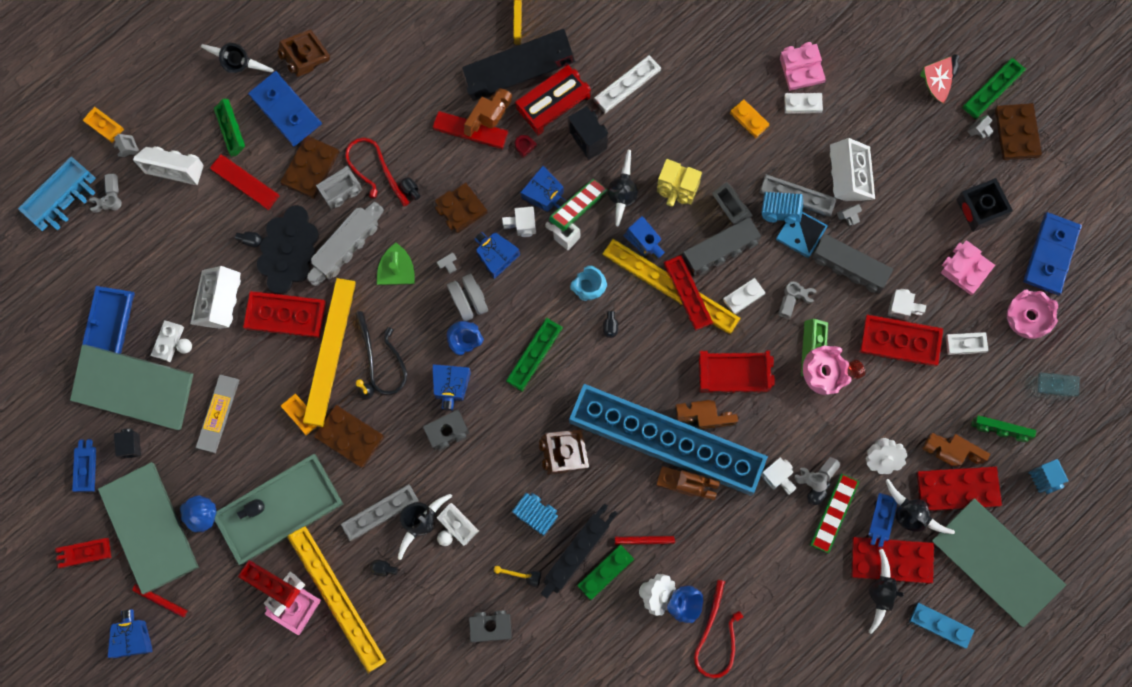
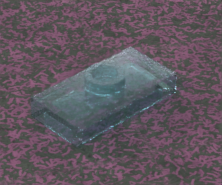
[1038,372,1080,397]

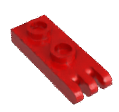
[55,538,111,568]

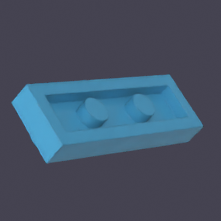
[909,603,975,649]

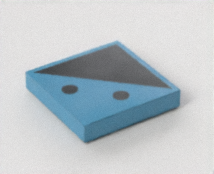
[776,212,828,258]

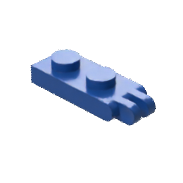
[72,439,96,492]
[868,493,898,548]

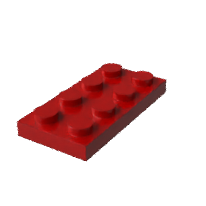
[243,291,326,338]
[860,315,943,367]
[916,466,1002,511]
[851,537,934,584]

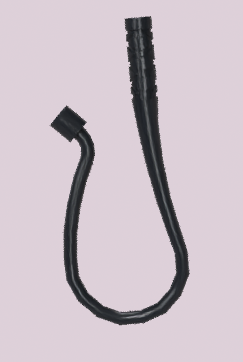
[355,311,407,395]

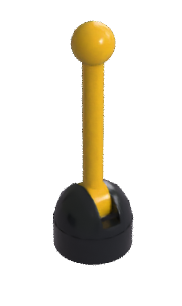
[356,379,374,400]
[493,566,542,588]

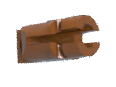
[464,88,512,137]
[675,400,738,430]
[922,432,991,467]
[656,466,720,500]

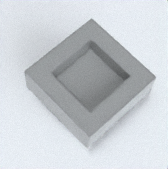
[967,115,993,139]
[114,134,139,157]
[837,204,862,226]
[436,253,457,274]

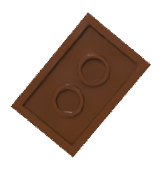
[995,103,1042,160]
[281,136,340,199]
[314,405,385,469]

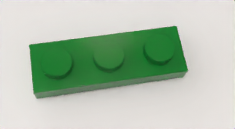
[214,99,245,156]
[971,415,1036,442]
[577,545,634,600]

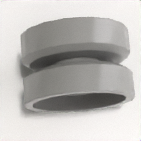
[446,273,488,321]

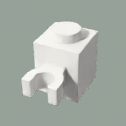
[502,207,536,237]
[545,222,580,250]
[888,289,926,321]
[761,457,797,495]

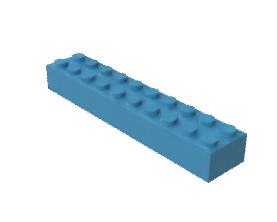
[569,384,768,496]

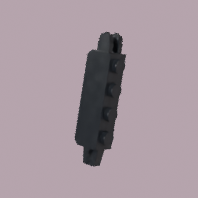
[540,503,618,599]

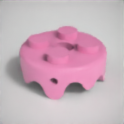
[1007,290,1058,339]
[803,346,851,395]

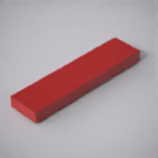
[433,111,508,150]
[210,154,280,210]
[664,255,713,331]
[238,560,300,608]

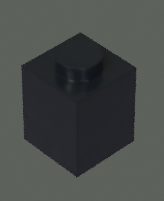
[114,429,141,459]

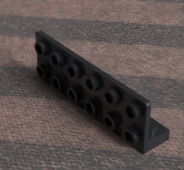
[462,29,576,101]

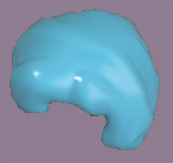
[570,265,607,301]

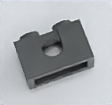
[712,182,753,224]
[423,410,470,451]
[469,611,512,643]

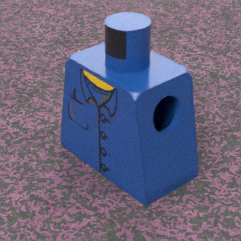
[521,166,567,212]
[623,216,665,260]
[474,232,520,279]
[433,364,471,411]
[108,610,153,658]

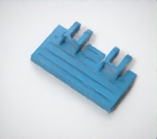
[18,156,96,231]

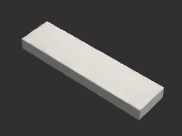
[593,55,661,114]

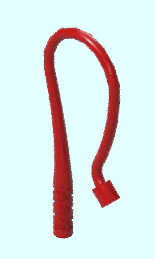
[345,137,410,206]
[694,580,744,679]

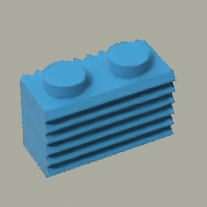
[761,192,804,224]
[1029,459,1069,494]
[512,493,558,536]

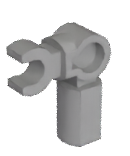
[89,174,122,213]
[778,281,816,319]
[795,457,840,492]

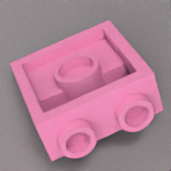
[780,42,826,91]
[941,240,995,296]
[265,588,321,635]

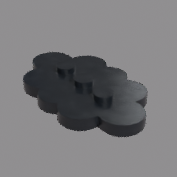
[257,205,319,295]

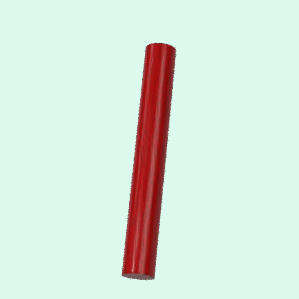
[615,536,675,545]
[132,584,188,618]

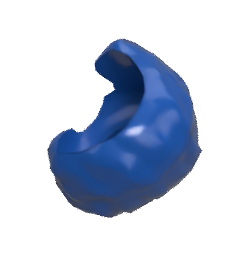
[447,321,484,355]
[180,495,216,533]
[667,586,703,623]

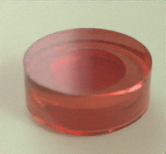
[849,359,866,379]

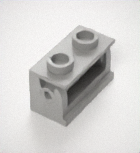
[316,166,362,209]

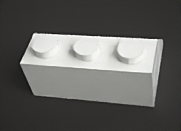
[830,138,875,201]
[133,146,204,185]
[190,266,241,329]

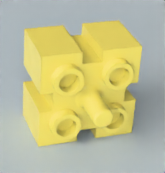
[657,159,702,207]

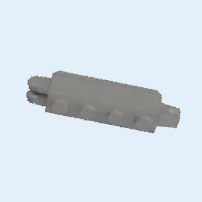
[307,202,384,286]

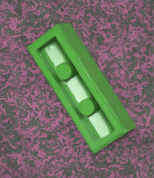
[801,319,828,376]

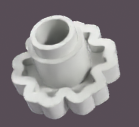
[866,438,907,474]
[639,574,676,616]

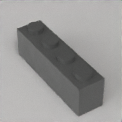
[683,217,761,276]
[812,234,894,294]

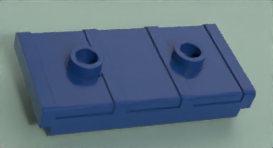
[248,71,322,147]
[1023,212,1082,296]
[82,286,135,354]

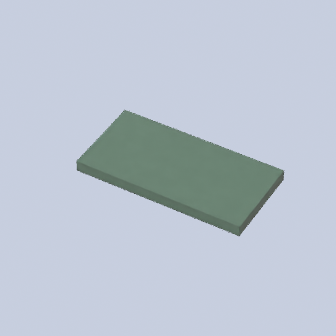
[70,344,194,430]
[215,454,344,566]
[98,462,199,595]
[932,498,1066,628]

